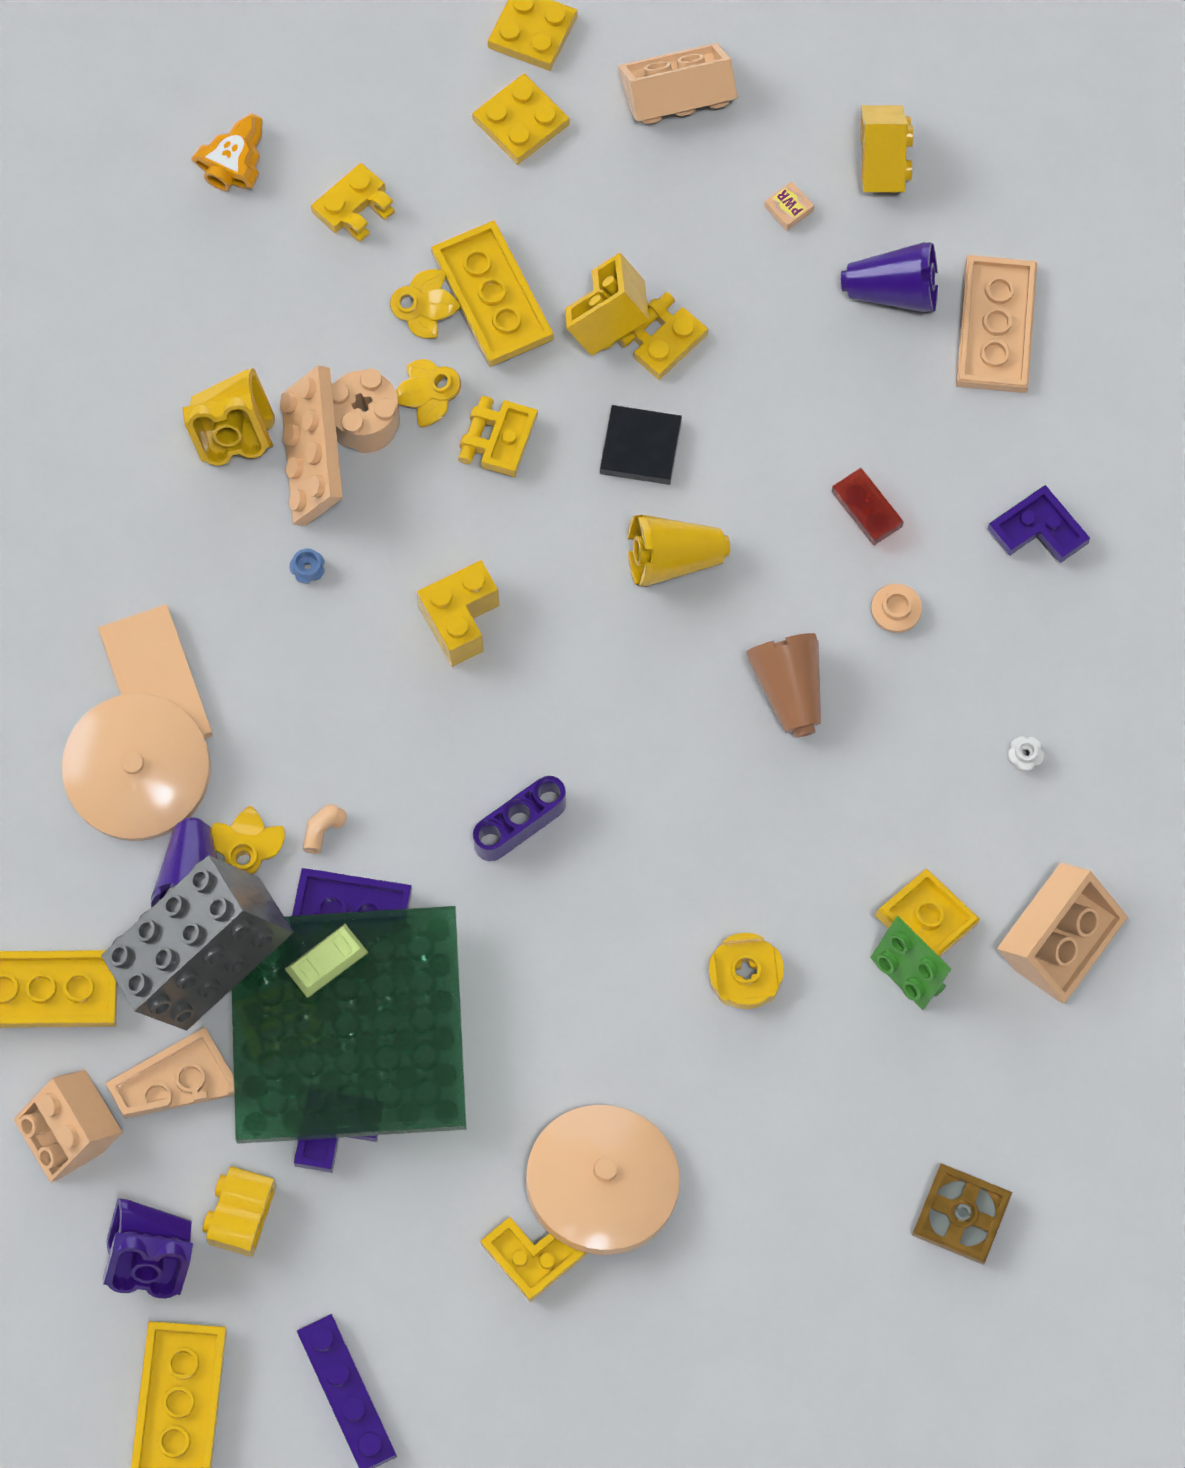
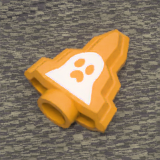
[191,113,263,191]

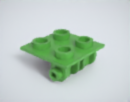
[870,916,952,1010]

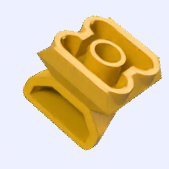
[182,368,275,466]

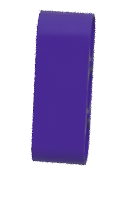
[473,776,566,861]

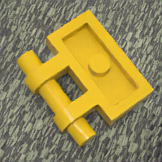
[617,292,708,380]
[458,396,538,477]

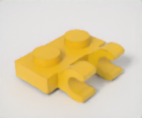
[311,163,395,242]

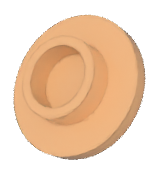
[871,584,922,633]

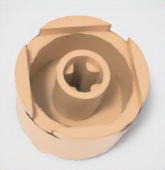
[332,369,400,453]

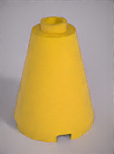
[628,514,730,587]

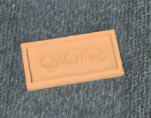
[956,255,1037,393]
[98,604,213,739]

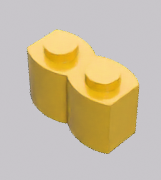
[202,1166,277,1257]

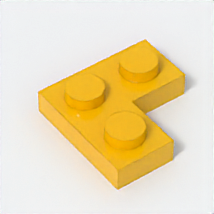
[480,1217,589,1302]

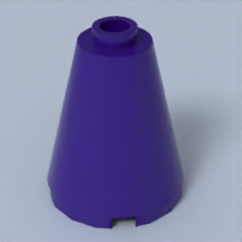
[841,242,938,313]
[151,818,217,907]

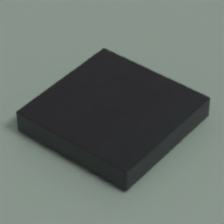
[600,405,682,485]

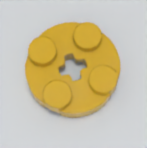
[708,933,784,1009]

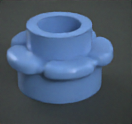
[289,548,325,583]

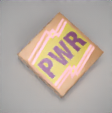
[764,182,814,231]

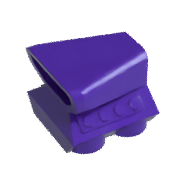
[103,1198,193,1299]

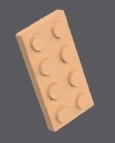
[280,365,343,526]

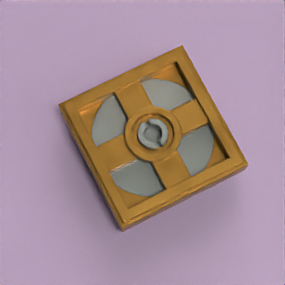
[912,1163,1013,1265]

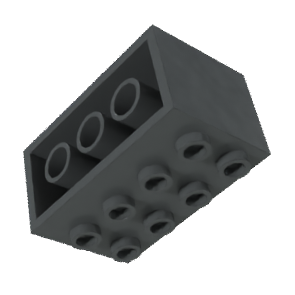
[101,855,294,1031]

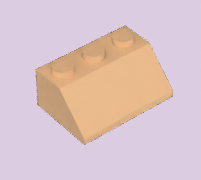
[618,43,738,124]
[997,862,1128,1004]

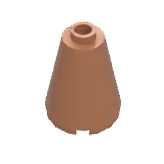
[747,633,821,738]

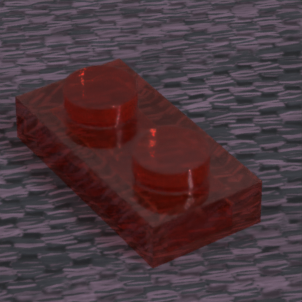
[831,468,904,546]

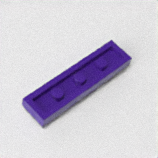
[297,1314,397,1468]

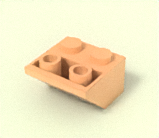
[13,1070,123,1183]

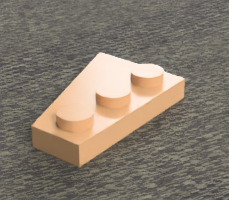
[105,1027,243,1119]

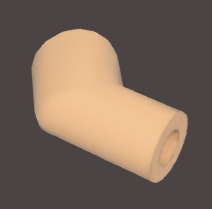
[303,804,347,854]

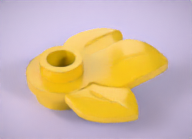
[390,269,461,339]
[396,359,462,428]
[211,806,285,874]

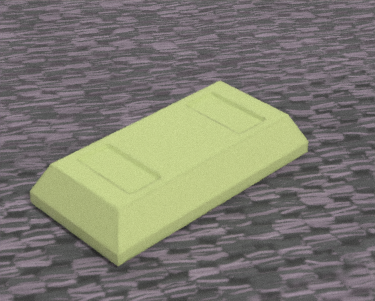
[285,924,368,998]

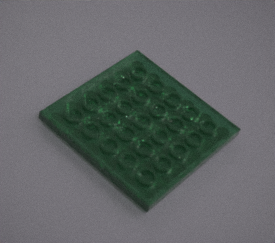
[232,906,467,1144]

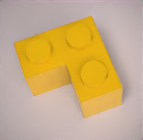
[860,105,913,192]
[565,252,649,356]
[417,560,500,667]

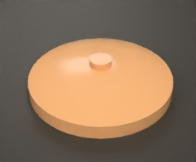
[62,693,211,841]
[526,1105,680,1255]

